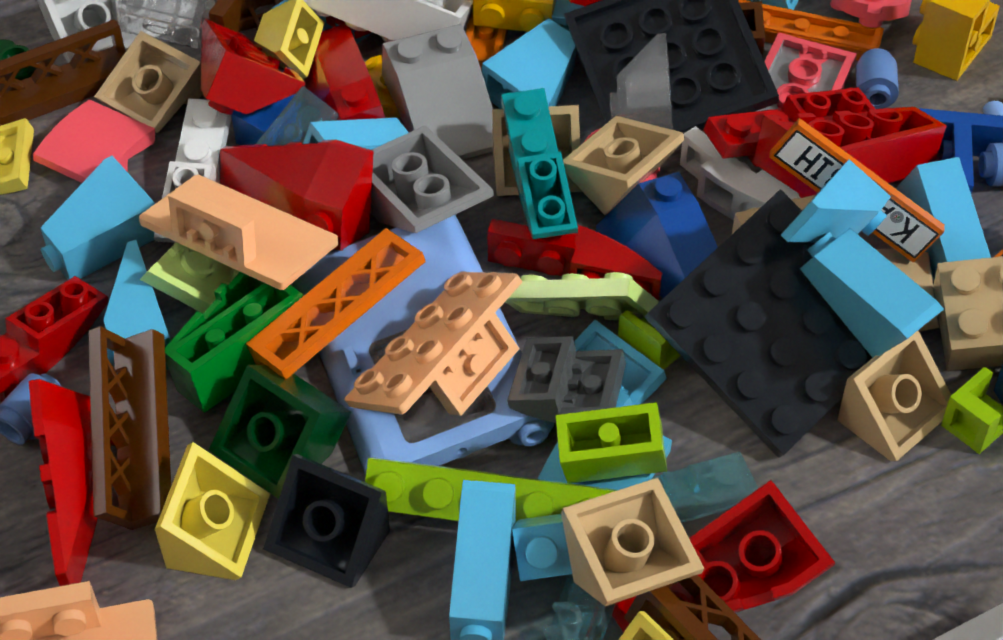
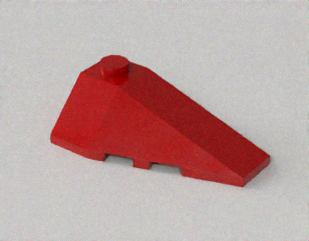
[220,139,374,251]
[29,379,115,586]
[606,480,835,632]

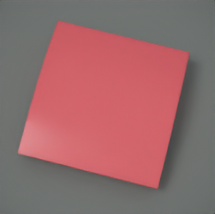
[33,99,155,183]

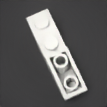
[154,98,231,243]
[680,126,800,220]

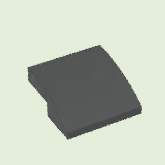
[507,336,626,423]

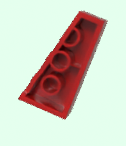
[752,107,947,198]

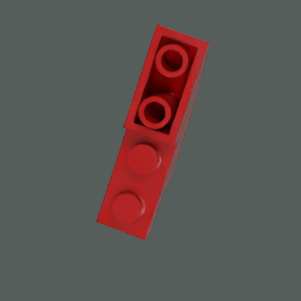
[703,87,875,167]
[487,219,662,302]
[0,276,108,403]

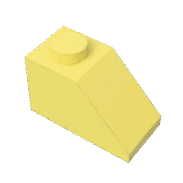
[254,0,325,79]

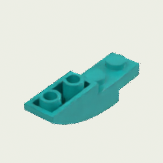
[501,88,578,239]

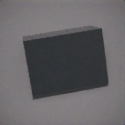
[263,454,390,588]

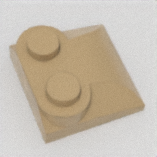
[94,31,203,133]

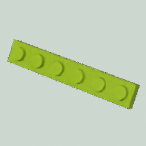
[365,457,669,522]

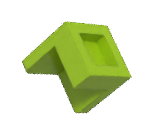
[618,310,681,370]
[941,367,1003,454]

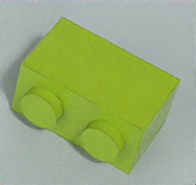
[556,402,667,483]

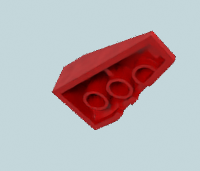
[201,19,306,115]
[300,24,385,142]

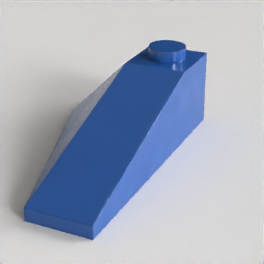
[596,172,718,298]

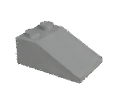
[382,24,493,160]
[370,125,494,233]

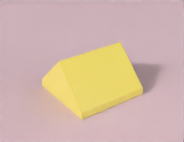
[155,442,270,580]

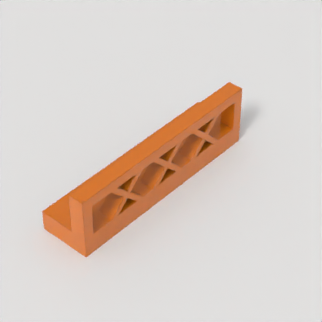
[246,228,426,380]

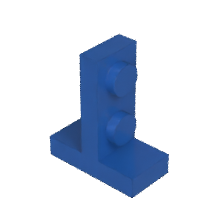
[919,108,1003,195]

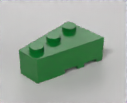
[165,272,304,413]

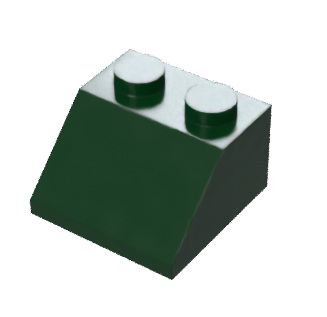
[209,365,351,499]

